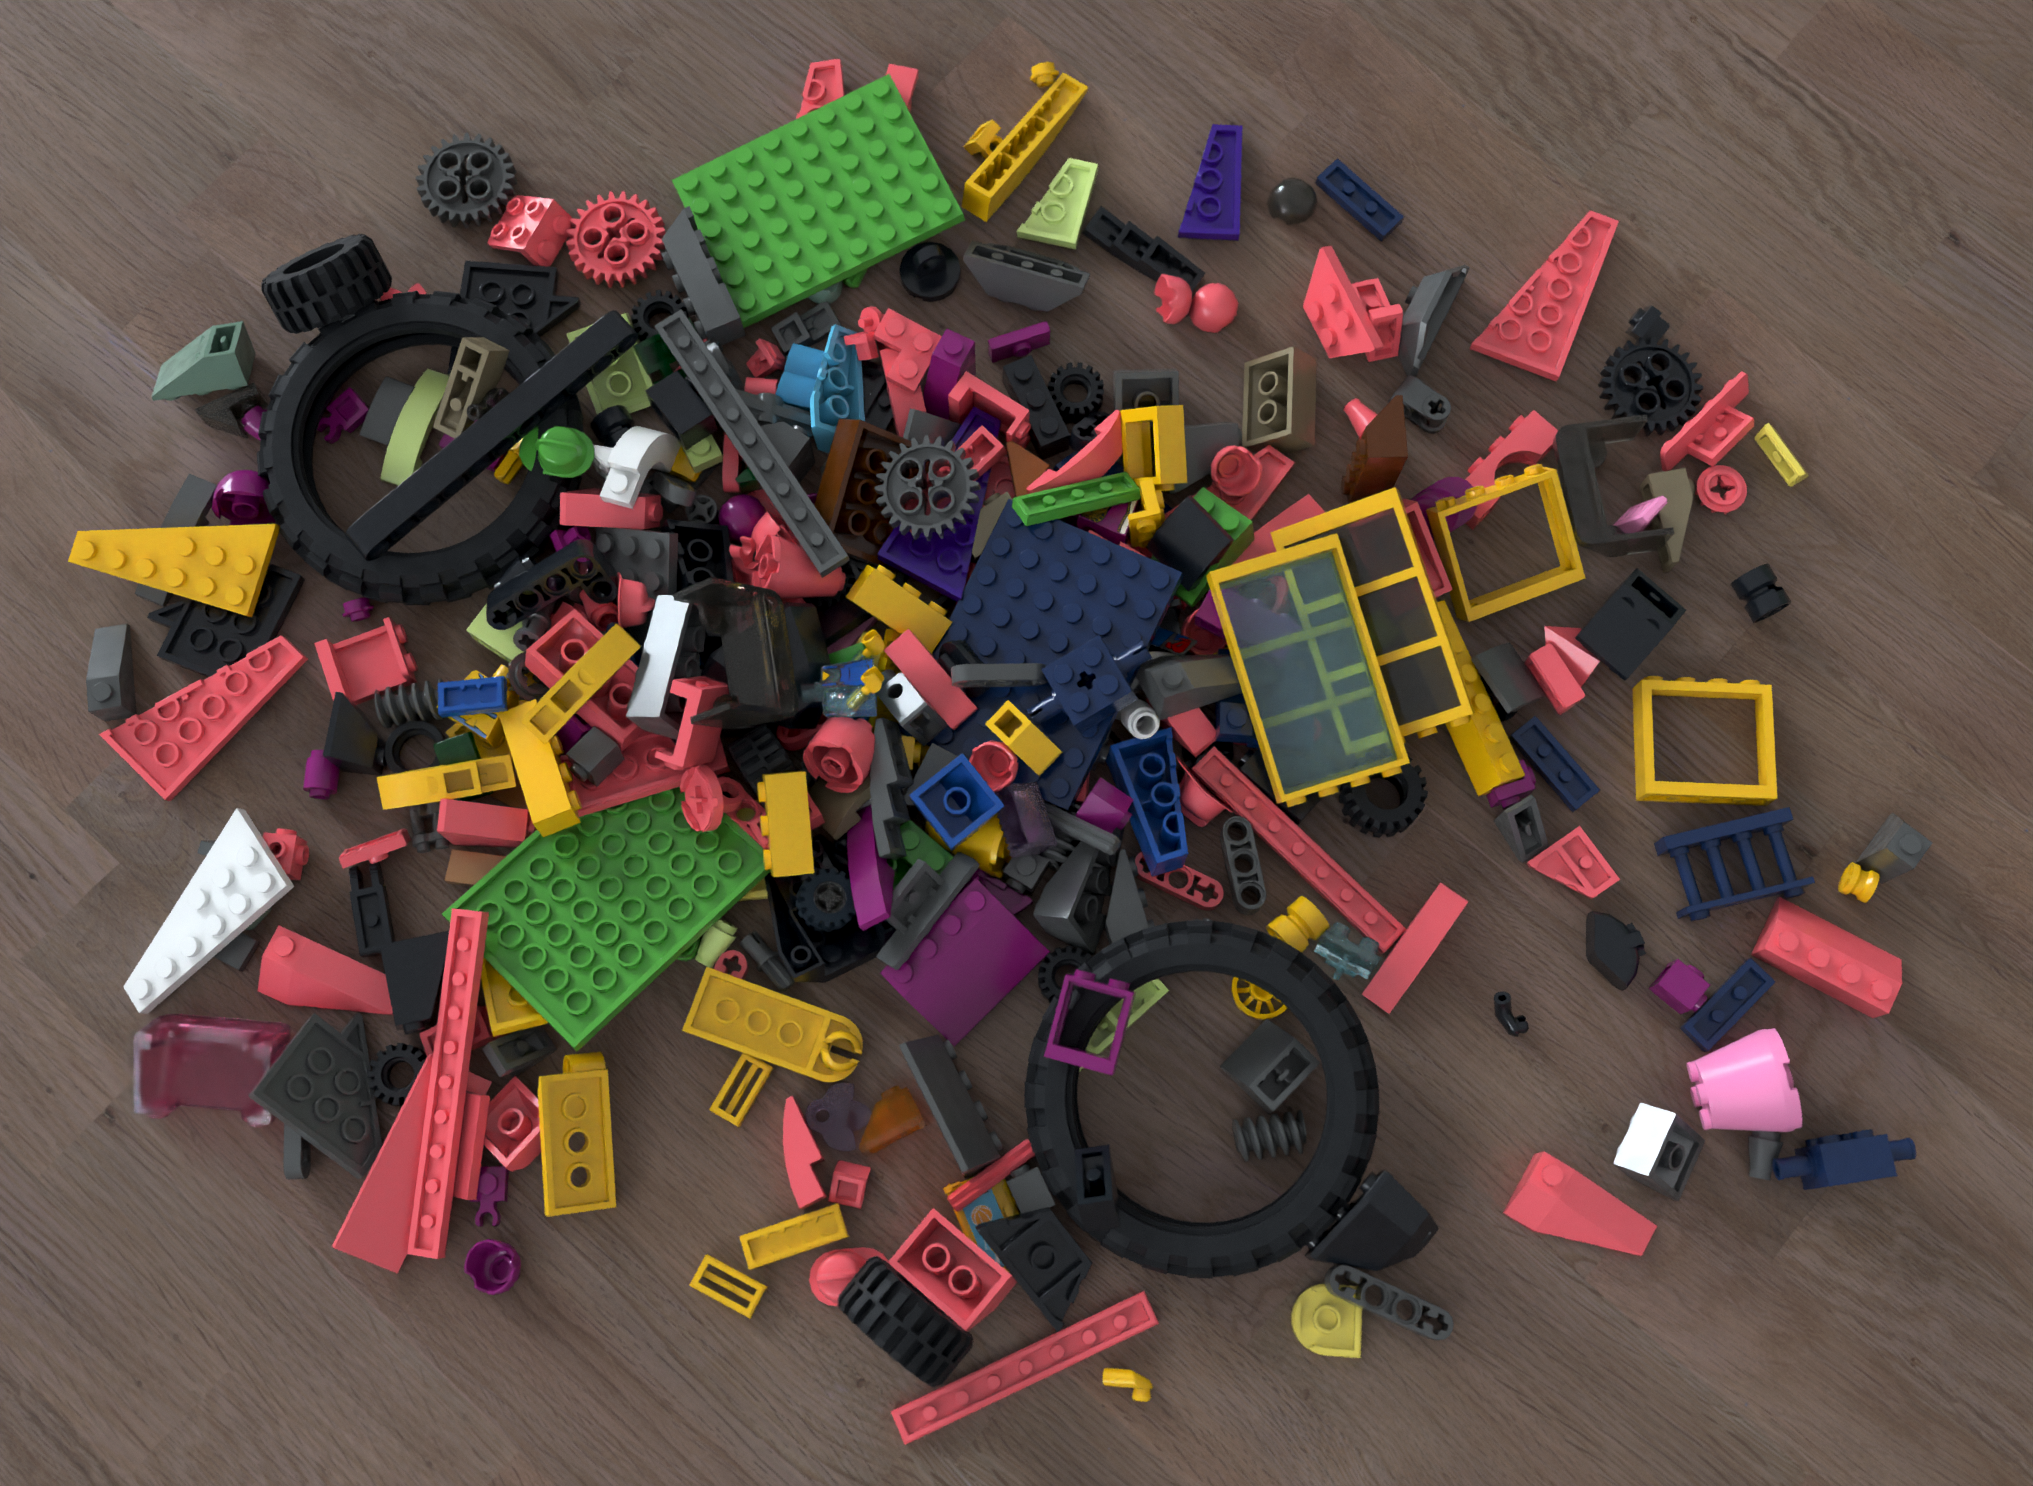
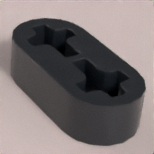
[1069,411,1110,452]

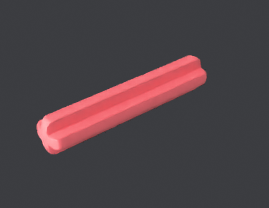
[947,1139,1036,1212]

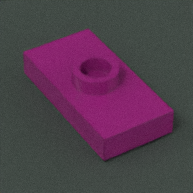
[988,321,1050,363]

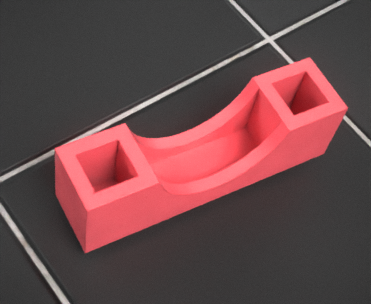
[1465,410,1562,530]

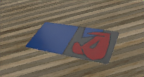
[1151,627,1198,656]

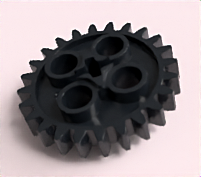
[1598,336,1703,436]

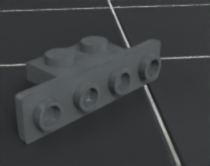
[877,852,980,970]

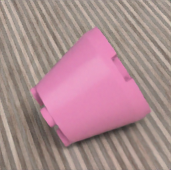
[1686,1028,1802,1132]

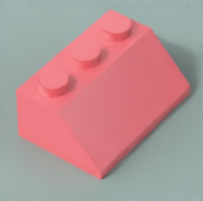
[887,1208,1017,1332]

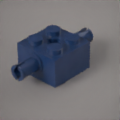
[1026,635,1153,733]
[1772,1129,1916,1190]

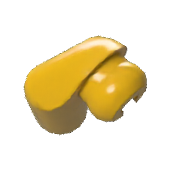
[1103,1368,1153,1402]

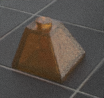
[859,1085,927,1158]

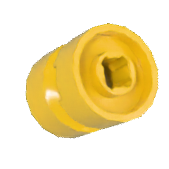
[1266,896,1330,953]

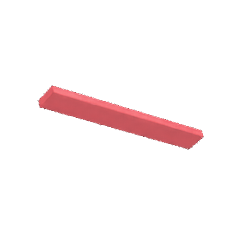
[1191,746,1406,954]
[891,1291,1159,1445]

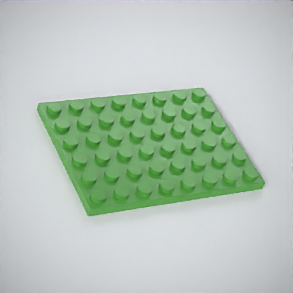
[672,74,965,328]
[442,787,771,1052]

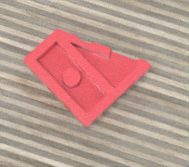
[1526,826,1620,899]

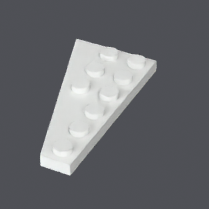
[124,808,294,1014]

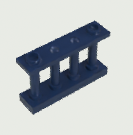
[1654,807,1815,922]

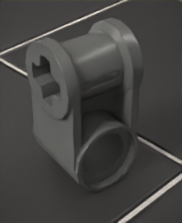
[1388,376,1451,433]

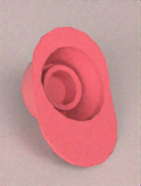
[617,572,655,629]
[1176,756,1233,827]
[809,1247,888,1306]

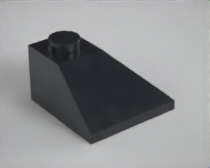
[323,692,387,776]

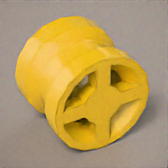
[1838,862,1880,903]

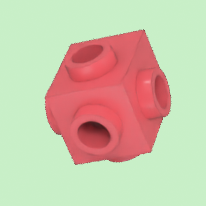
[263,828,309,881]

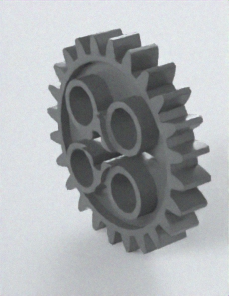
[416,133,518,228]
[875,435,981,541]

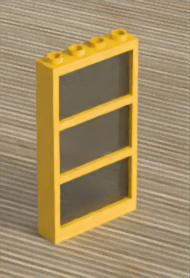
[1270,487,1475,759]

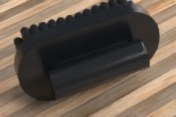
[938,640,990,698]

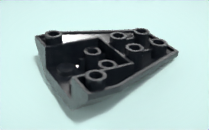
[764,834,896,983]

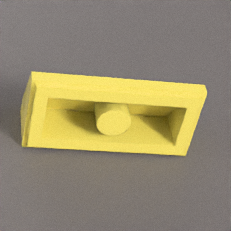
[1754,423,1809,487]

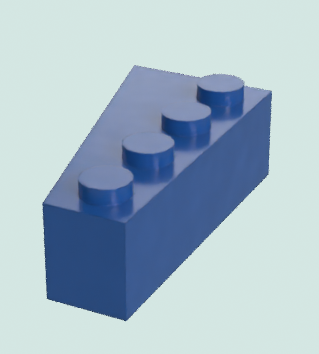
[1106,727,1188,877]

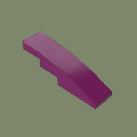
[847,804,895,931]

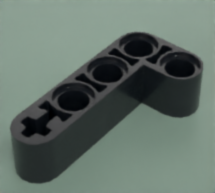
[486,539,618,630]

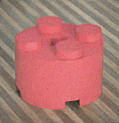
[803,716,875,793]

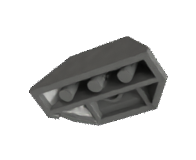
[963,241,1090,312]
[1398,265,1470,377]

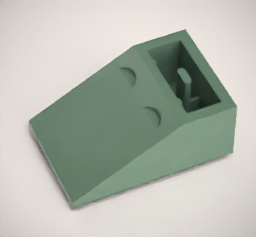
[152,321,256,401]

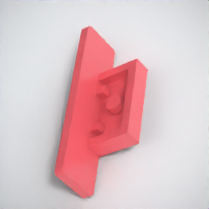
[1660,371,1754,471]

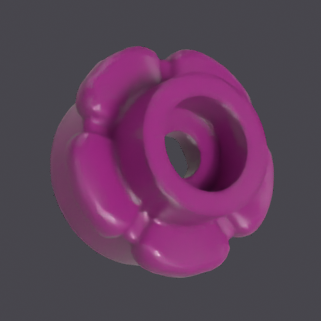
[342,597,374,622]

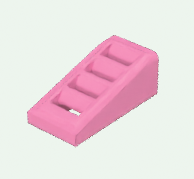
[1612,496,1668,543]

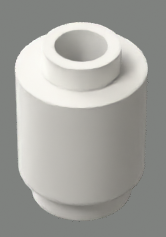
[1120,699,1160,739]

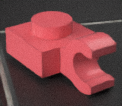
[729,536,760,594]

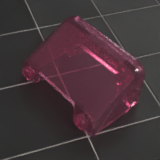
[133,1014,291,1127]

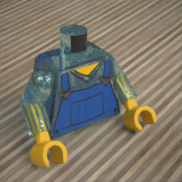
[801,629,885,717]

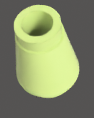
[695,918,738,968]

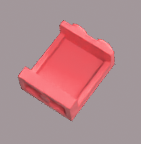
[948,371,1031,456]
[314,617,418,705]
[655,676,733,770]

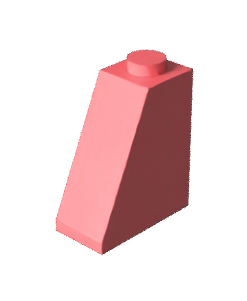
[560,488,663,529]
[437,799,537,848]

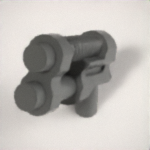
[409,801,449,853]

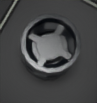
[590,405,635,448]
[1731,563,1791,623]

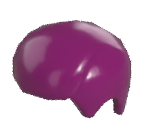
[718,494,766,545]
[464,1239,521,1295]

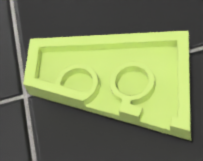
[1016,158,1098,250]

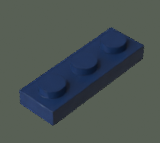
[1315,158,1404,242]
[1508,716,1600,812]
[1680,958,1776,1052]

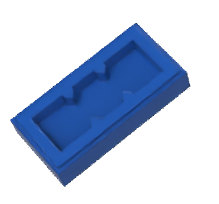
[438,676,508,718]

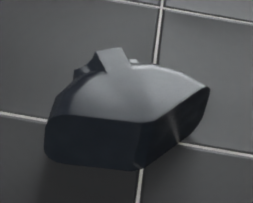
[1586,911,1646,991]

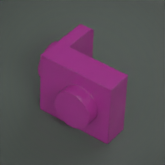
[1486,759,1536,809]

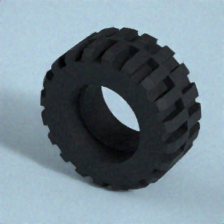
[261,234,392,334]
[837,1256,974,1387]

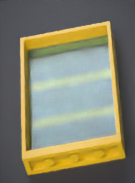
[1206,533,1410,807]

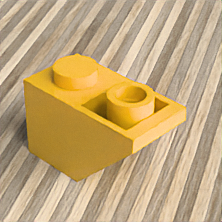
[985,700,1062,776]

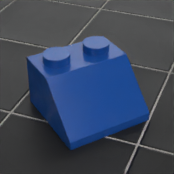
[909,753,1005,851]

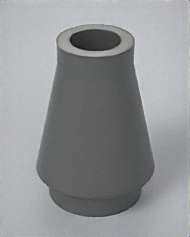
[1748,1131,1783,1180]

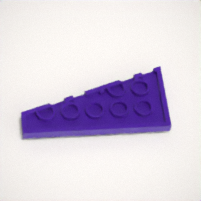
[877,407,1001,602]

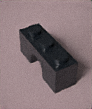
[1003,355,1070,460]

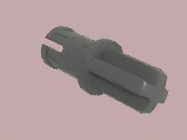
[740,931,795,991]

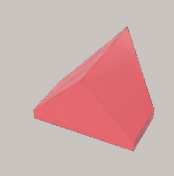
[1544,626,1601,687]

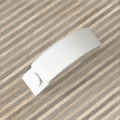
[600,426,681,509]

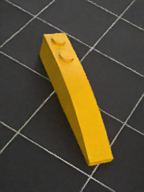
[961,72,1088,222]

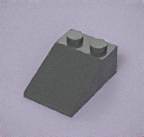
[1113,369,1179,467]

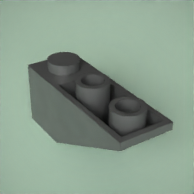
[1104,849,1155,945]

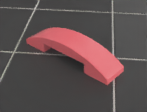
[1026,410,1123,494]

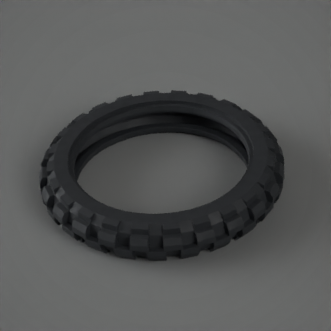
[257,291,584,605]
[1024,920,1379,1279]

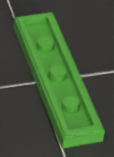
[1012,472,1141,526]

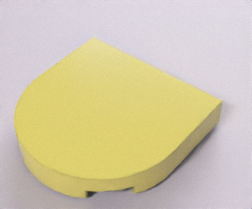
[1291,1284,1362,1358]

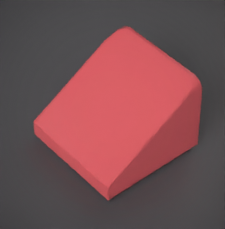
[828,1160,871,1209]

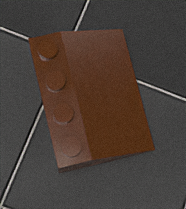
[814,419,930,572]

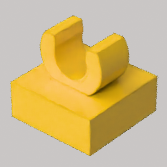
[963,119,1003,159]

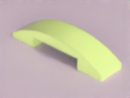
[380,369,449,486]

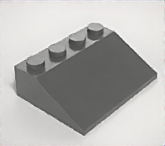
[899,1034,1004,1178]

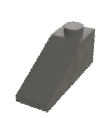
[86,624,137,722]

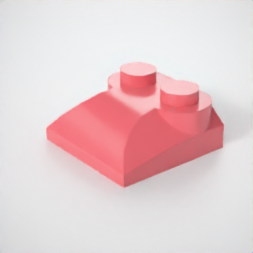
[484,1076,541,1172]

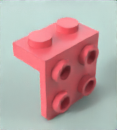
[487,195,573,267]

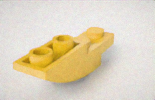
[520,623,642,744]
[377,753,517,810]

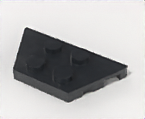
[975,1207,1092,1332]

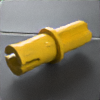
[494,437,524,485]

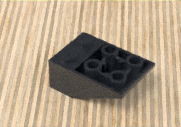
[1575,568,1686,681]

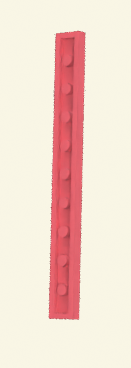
[407,908,489,1259]

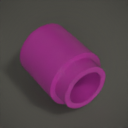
[303,750,340,800]

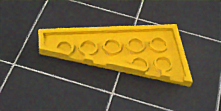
[68,524,281,617]

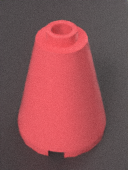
[752,534,846,599]

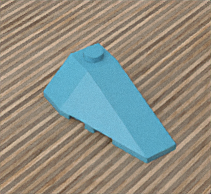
[810,324,865,453]

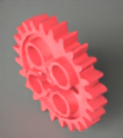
[566,191,666,288]

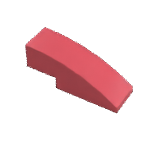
[884,629,978,730]
[783,1096,827,1210]

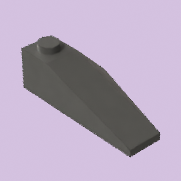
[1136,654,1278,720]
[1033,826,1125,955]

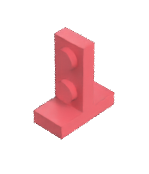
[1352,278,1403,362]

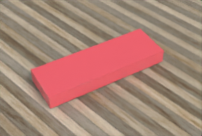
[453,1091,490,1200]

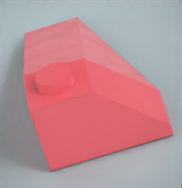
[257,925,393,1016]
[1503,1151,1657,1256]

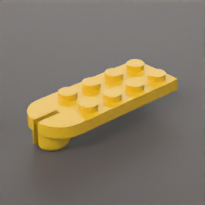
[682,967,863,1083]

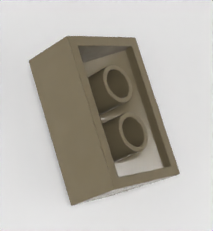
[1242,346,1317,453]

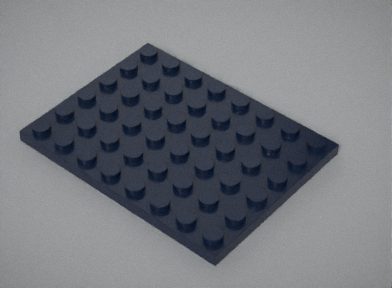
[898,498,1184,812]

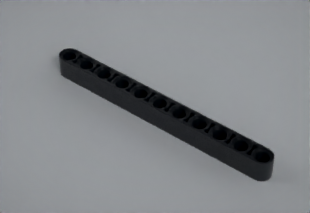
[345,310,639,561]

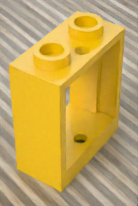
[1120,405,1187,491]

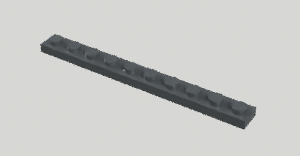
[655,310,850,578]

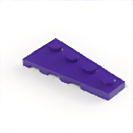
[1178,124,1242,241]

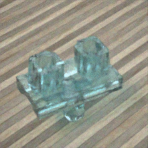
[1313,922,1381,980]

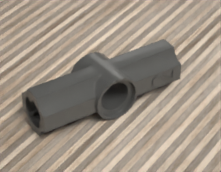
[736,389,812,438]

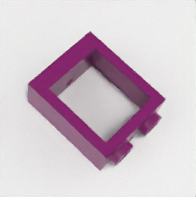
[1044,969,1136,1075]

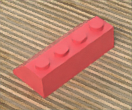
[525,609,645,752]
[1751,897,1902,1018]

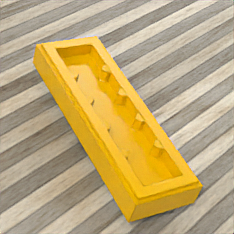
[739,1203,849,1270]

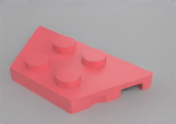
[1303,246,1384,358]

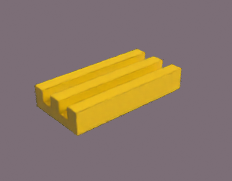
[709,1053,774,1127]
[689,1254,768,1318]

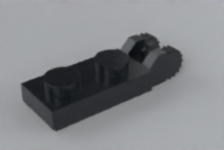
[349,862,395,958]

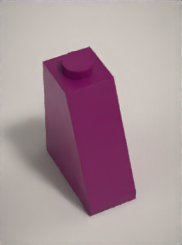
[923,328,976,420]

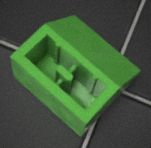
[886,820,953,890]

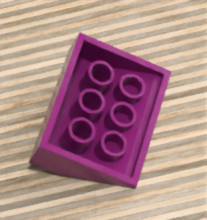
[880,878,1050,1046]

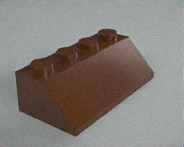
[1341,395,1408,504]

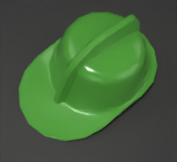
[519,426,595,478]

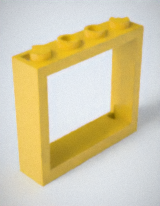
[1426,464,1586,622]
[1632,676,1778,806]

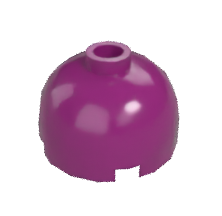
[212,470,275,525]

